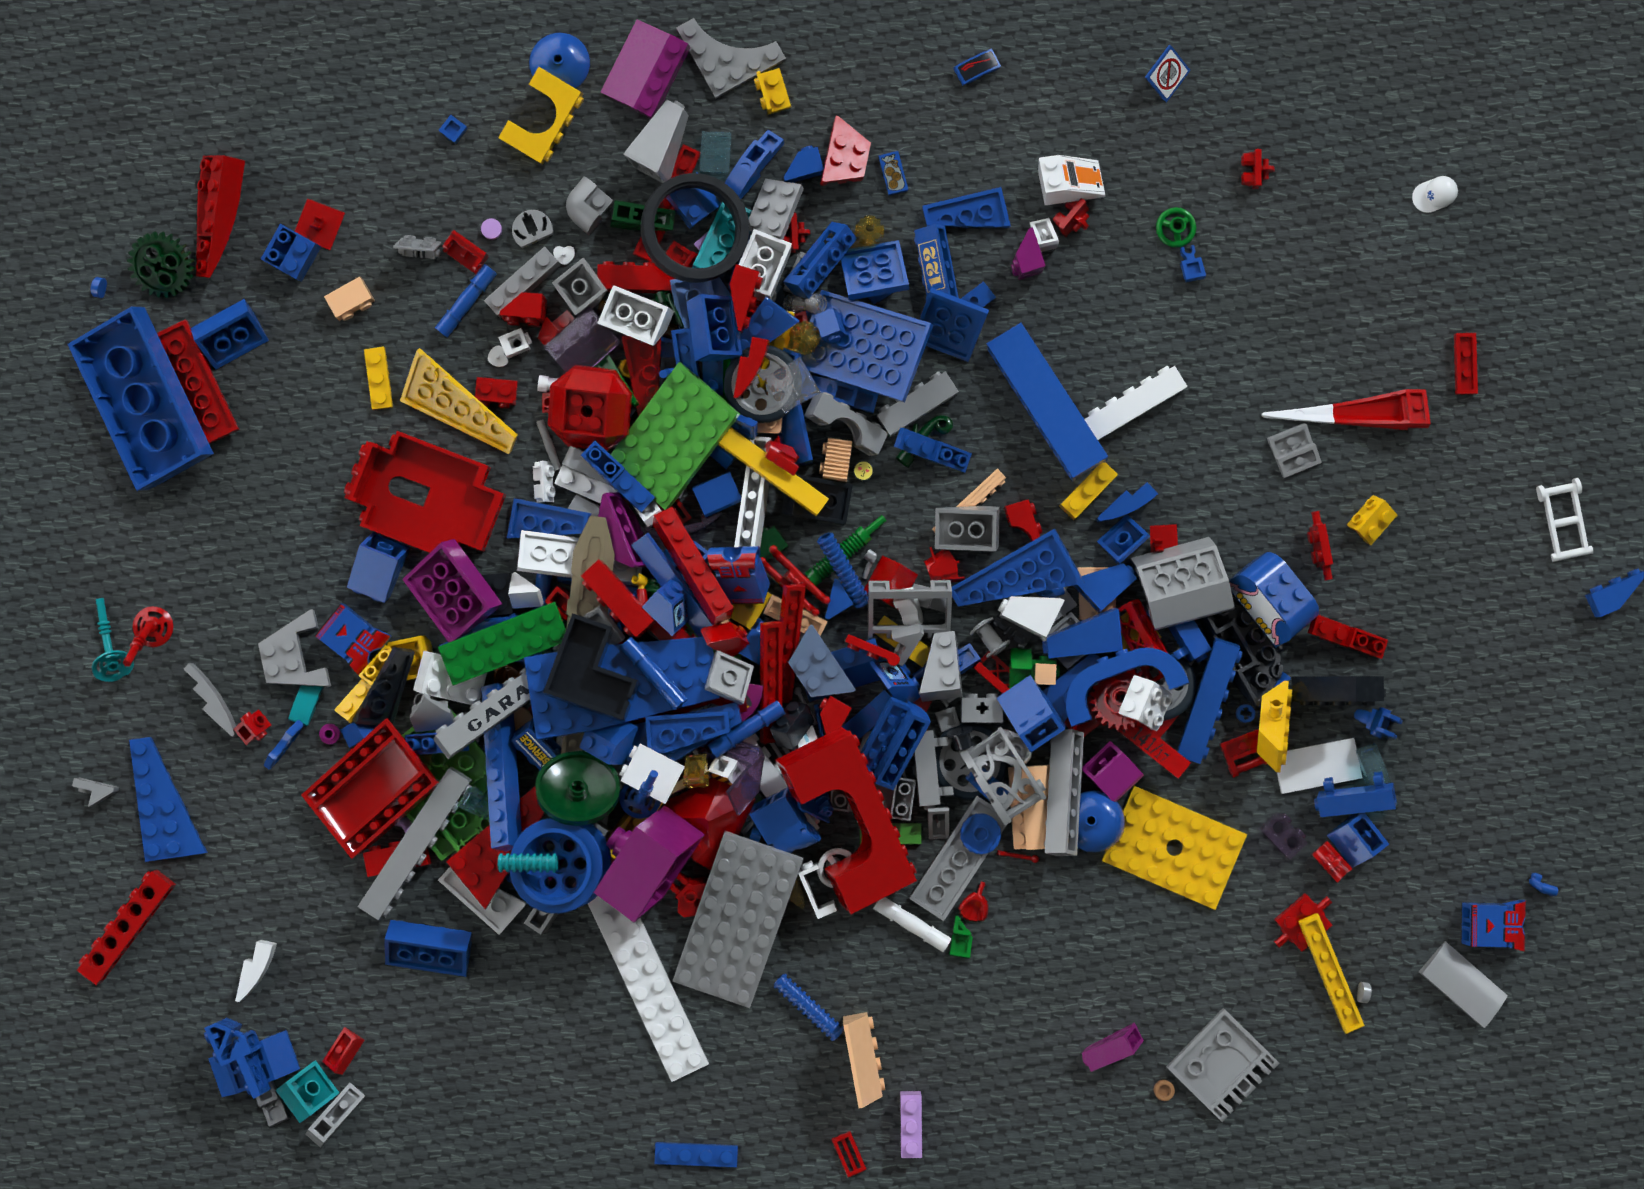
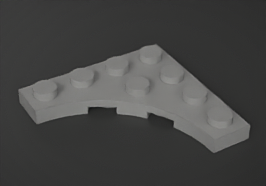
[676,18,786,99]

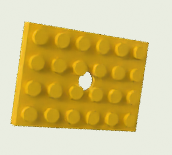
[1101,785,1247,910]

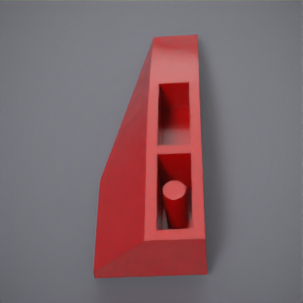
[196,155,245,278]

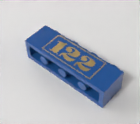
[914,224,959,301]

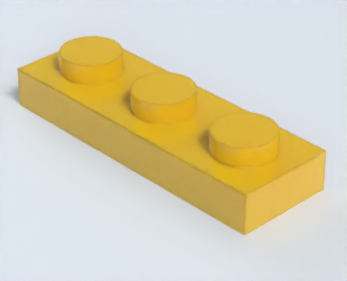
[364,347,393,410]

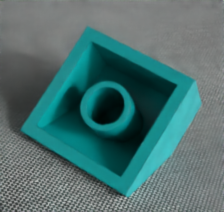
[276,1060,339,1123]

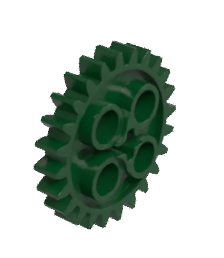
[127,231,195,298]

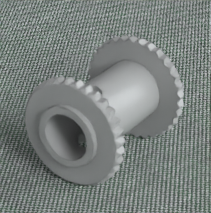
[970,617,1010,658]

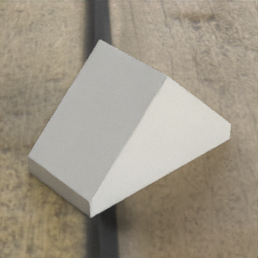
[1030,218,1059,252]
[508,572,544,609]

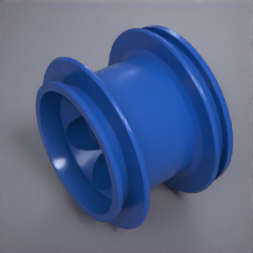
[510,818,612,914]

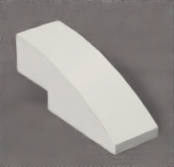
[235,940,277,1002]

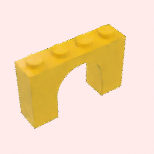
[498,67,584,164]

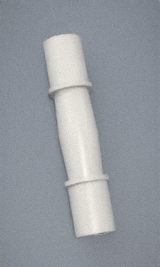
[873,897,951,952]

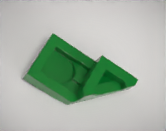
[949,916,973,959]

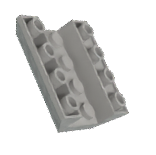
[1131,537,1235,631]

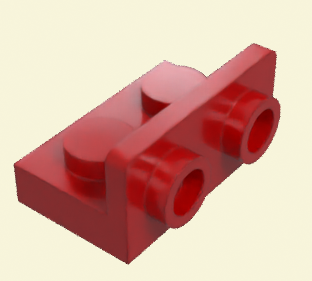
[475,377,518,409]

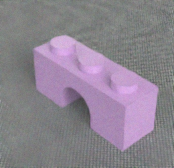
[900,1091,922,1158]

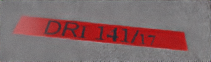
[1087,691,1191,779]

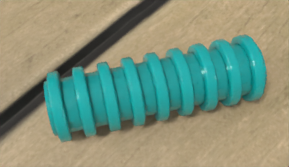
[497,853,558,873]

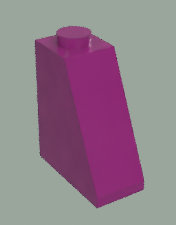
[1082,1022,1144,1072]

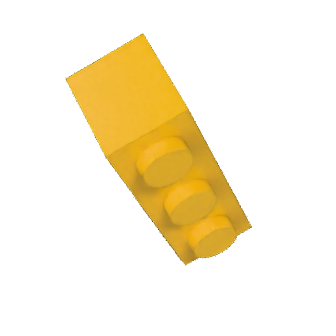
[1059,462,1118,520]

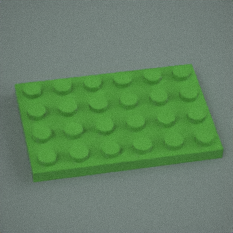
[611,362,740,510]

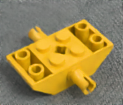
[1257,681,1292,773]

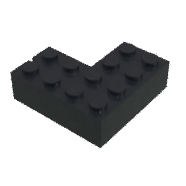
[543,613,639,723]

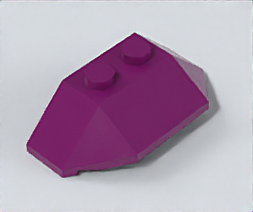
[598,493,646,568]

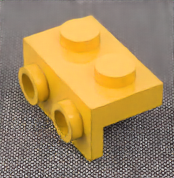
[1347,495,1397,545]

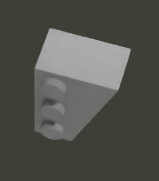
[919,631,963,702]

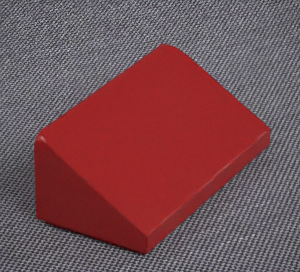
[322,1027,365,1075]

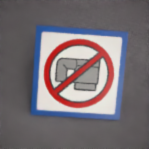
[1145,45,1190,102]

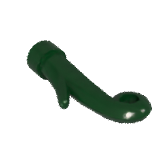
[896,415,953,468]

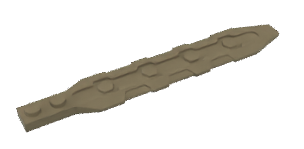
[561,516,615,754]

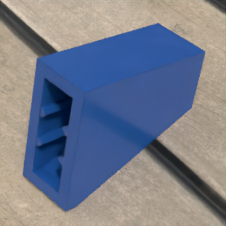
[1073,563,1137,613]

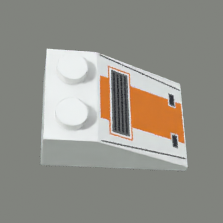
[1038,155,1105,205]

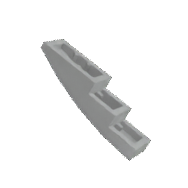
[184,663,238,737]

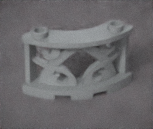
[959,727,1046,825]

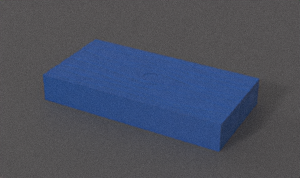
[68,306,214,491]

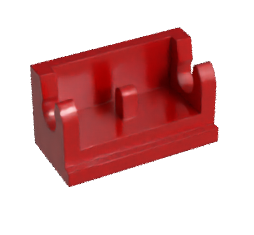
[442,230,489,274]

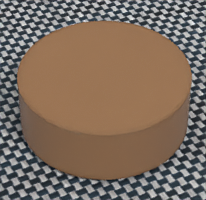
[1153,1080,1175,1101]

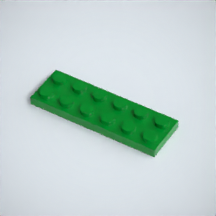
[438,602,566,686]

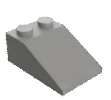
[935,506,1000,551]

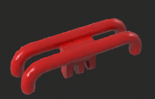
[760,545,831,616]

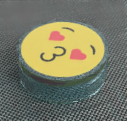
[853,461,874,481]

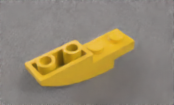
[334,645,392,724]

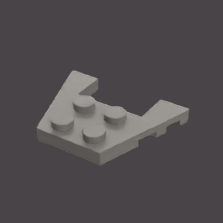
[258,609,331,687]

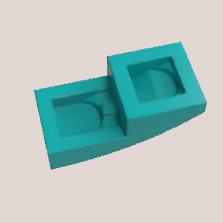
[288,685,324,727]

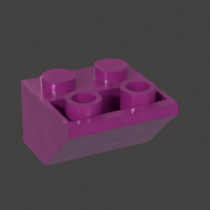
[1082,741,1144,802]

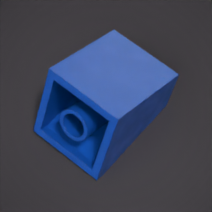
[347,532,411,603]

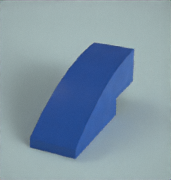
[1095,482,1158,522]

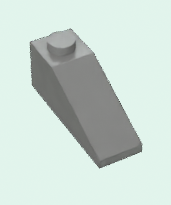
[305,1083,365,1148]

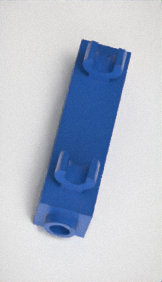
[1146,610,1212,663]
[1314,771,1397,817]

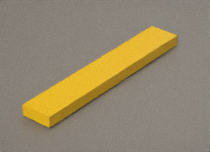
[718,427,829,516]
[1298,913,1365,1034]

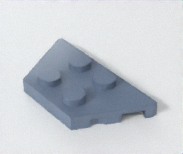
[788,624,856,697]

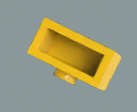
[731,592,772,630]

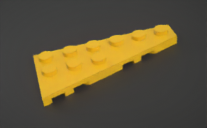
[400,348,517,454]

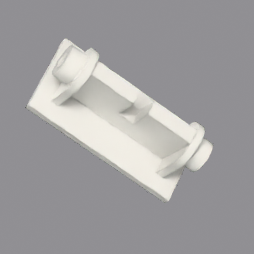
[533,461,556,503]

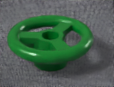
[1156,207,1196,248]

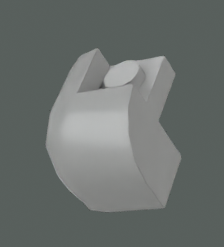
[566,176,614,235]

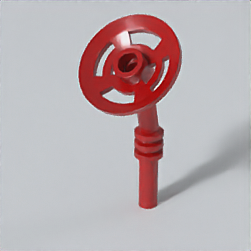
[123,606,173,666]

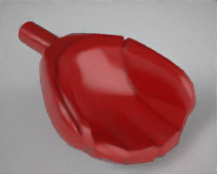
[959,881,988,921]

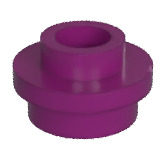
[319,724,340,744]

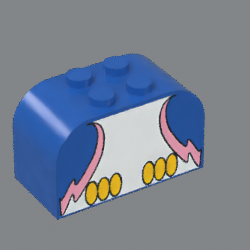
[1229,552,1319,647]

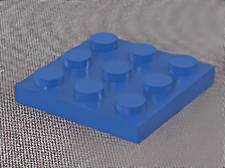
[841,240,909,301]
[919,288,989,362]

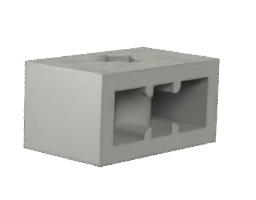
[961,694,1003,723]

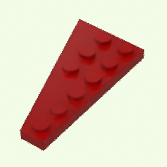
[446,786,545,909]

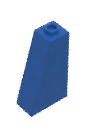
[1042,608,1123,658]

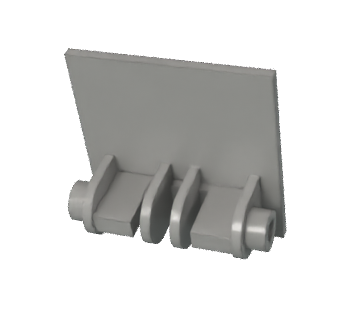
[393,235,441,259]

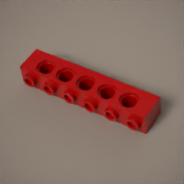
[76,870,176,985]

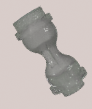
[783,294,827,314]

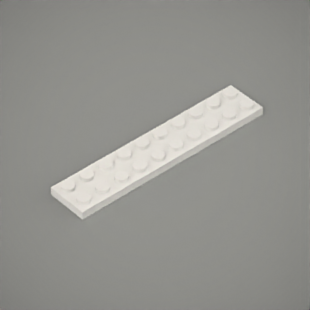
[588,896,709,1082]

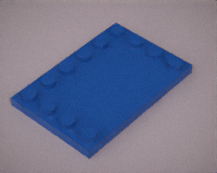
[798,290,933,403]

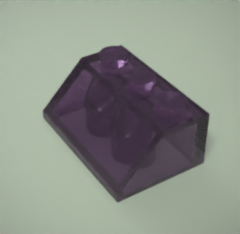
[544,306,621,372]

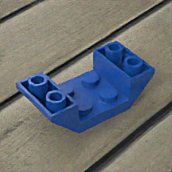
[208,1030,300,1097]

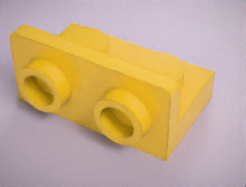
[754,68,791,115]

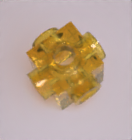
[855,215,884,246]
[788,321,820,355]

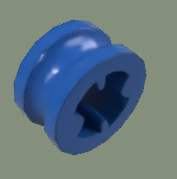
[1236,704,1255,723]

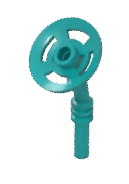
[92,598,134,682]

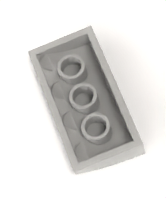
[1419,941,1508,1028]

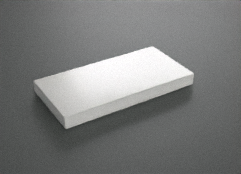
[1277,738,1362,794]

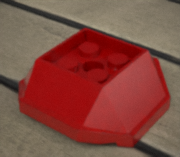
[547,365,632,451]

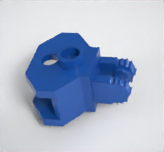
[1354,707,1403,740]

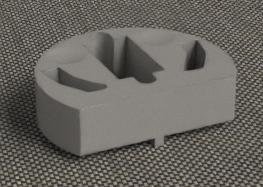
[512,210,554,248]

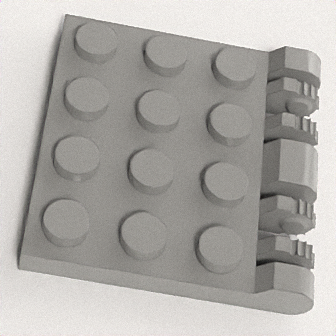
[1166,1008,1280,1122]

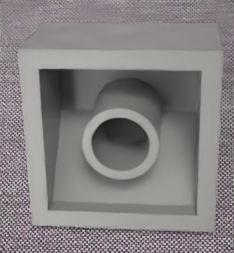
[552,258,608,316]

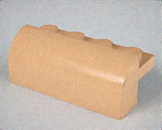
[1008,765,1050,850]

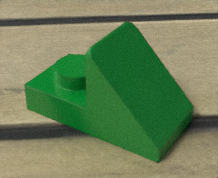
[1009,648,1032,689]

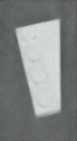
[438,867,527,935]

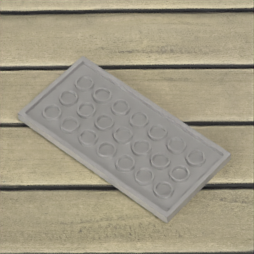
[672,831,803,1008]

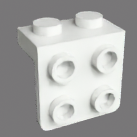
[1118,675,1172,731]

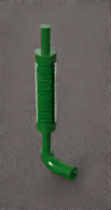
[805,515,887,589]

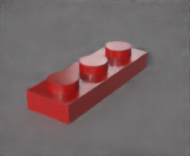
[1454,333,1478,395]

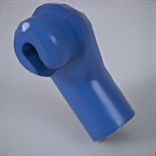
[1036,587,1065,598]
[1529,873,1558,896]

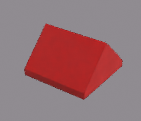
[864,555,918,610]

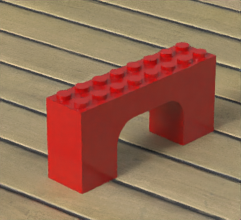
[776,727,917,914]

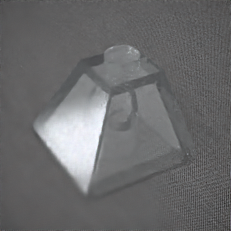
[765,357,821,414]

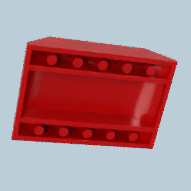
[301,718,439,859]

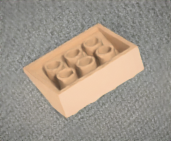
[843,1012,886,1108]

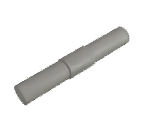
[536,420,561,472]

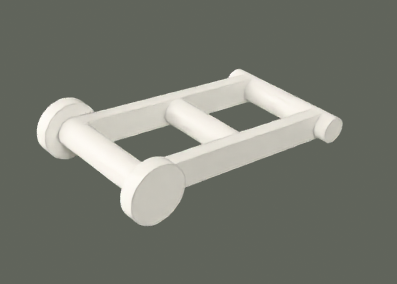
[1536,478,1593,562]

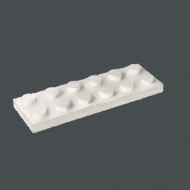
[517,530,642,586]

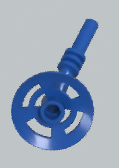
[619,770,661,819]

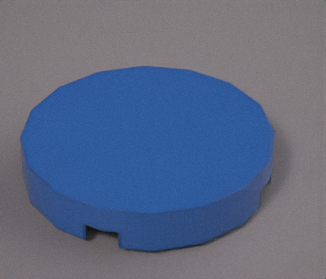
[960,813,1001,854]

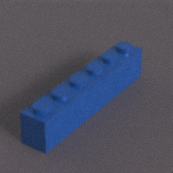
[1177,637,1242,764]

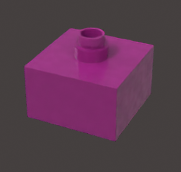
[593,806,705,923]

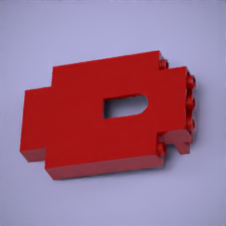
[344,431,506,553]

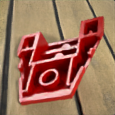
[664,778,756,870]

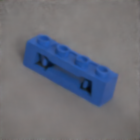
[783,222,857,299]

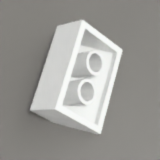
[739,229,792,301]
[598,285,674,346]

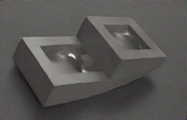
[256,1081,290,1127]

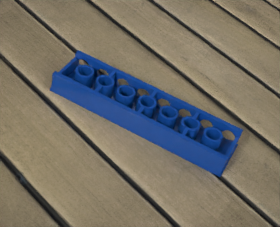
[986,323,1108,482]

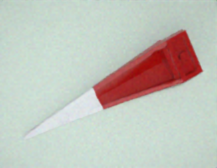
[1261,389,1431,430]

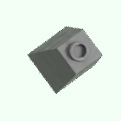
[623,100,689,184]

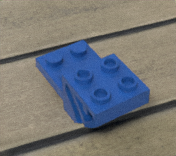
[204,1018,271,1099]

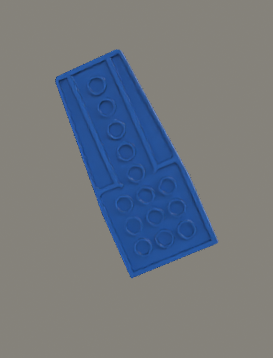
[524,637,720,740]

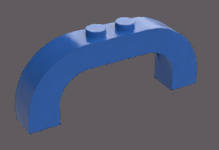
[1066,648,1190,727]

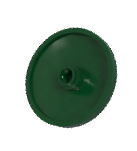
[535,751,620,826]

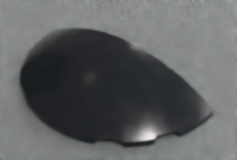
[1200,594,1283,707]

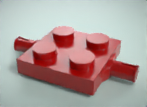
[1307,511,1333,581]
[1274,893,1333,952]

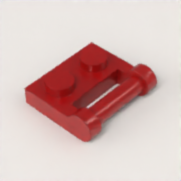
[1219,729,1268,778]

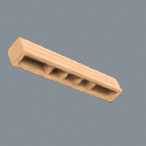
[932,468,1006,533]

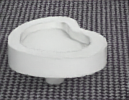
[553,246,575,265]
[488,346,508,367]

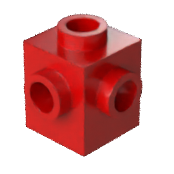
[233,709,271,745]

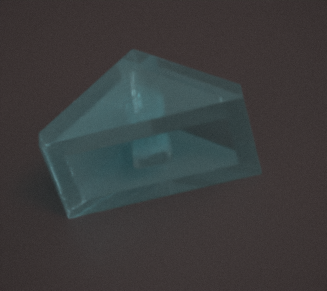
[457,786,489,821]

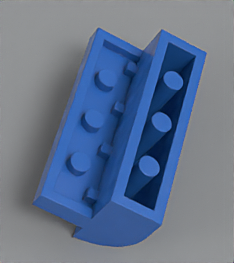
[860,696,931,790]

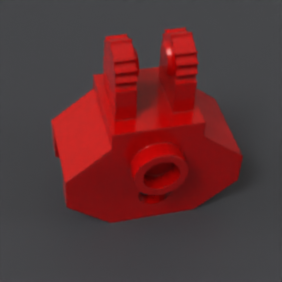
[670,872,708,917]

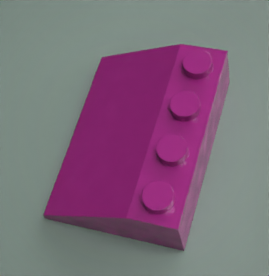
[600,20,691,119]
[402,539,502,642]

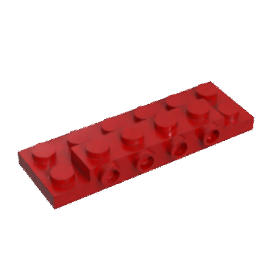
[157,319,240,444]

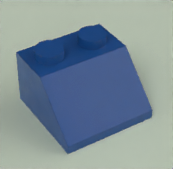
[666,172,721,229]
[579,722,638,765]

